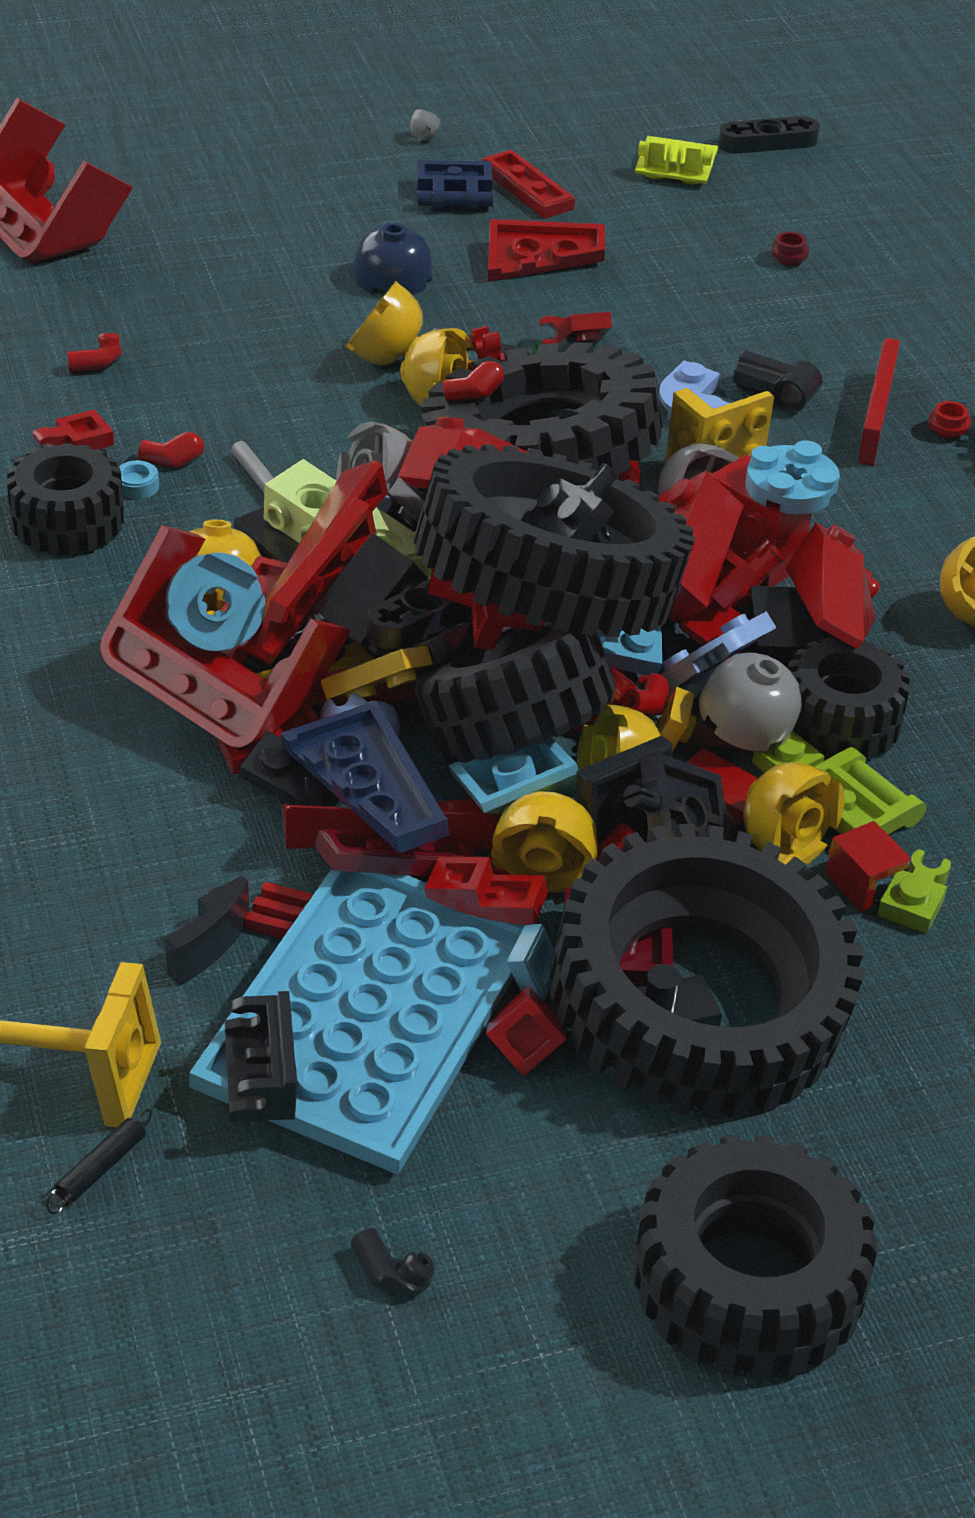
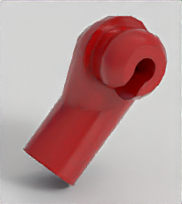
[67,333,123,372]

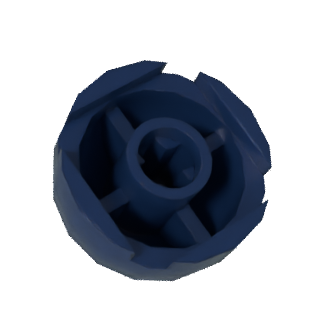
[354,223,432,295]

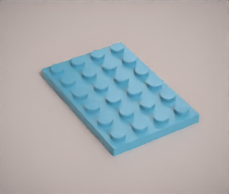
[189,869,525,1175]

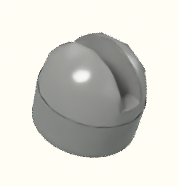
[409,109,441,141]

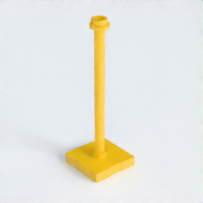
[0,962,161,1127]

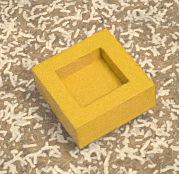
[656,686,697,752]

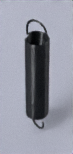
[46,1109,152,1214]

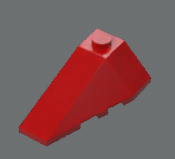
[785,522,875,649]

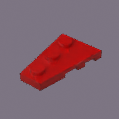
[488,219,605,282]

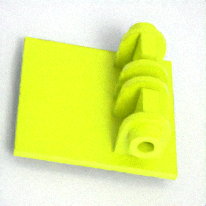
[635,136,718,185]

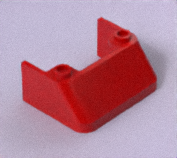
[0,98,133,263]
[100,525,351,748]

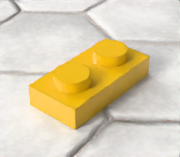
[321,645,433,700]

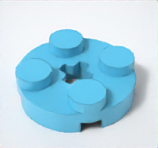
[746,441,840,514]
[165,552,266,651]

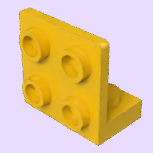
[665,387,774,463]

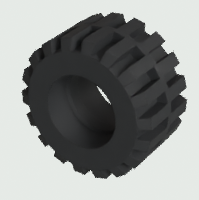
[6,444,124,555]
[788,638,910,760]

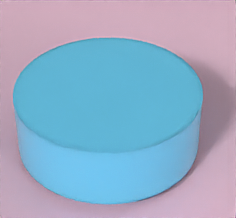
[119,461,159,500]

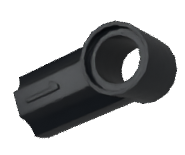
[733,350,823,413]

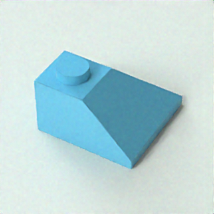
[449,737,579,815]

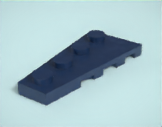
[280,701,450,853]

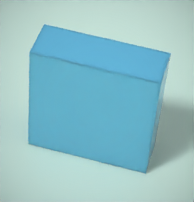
[507,924,554,1000]

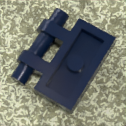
[417,160,493,211]

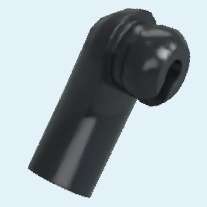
[351,1228,435,1296]

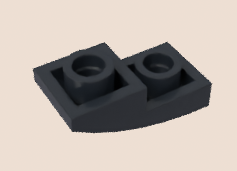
[165,875,249,986]

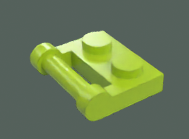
[814,747,927,834]

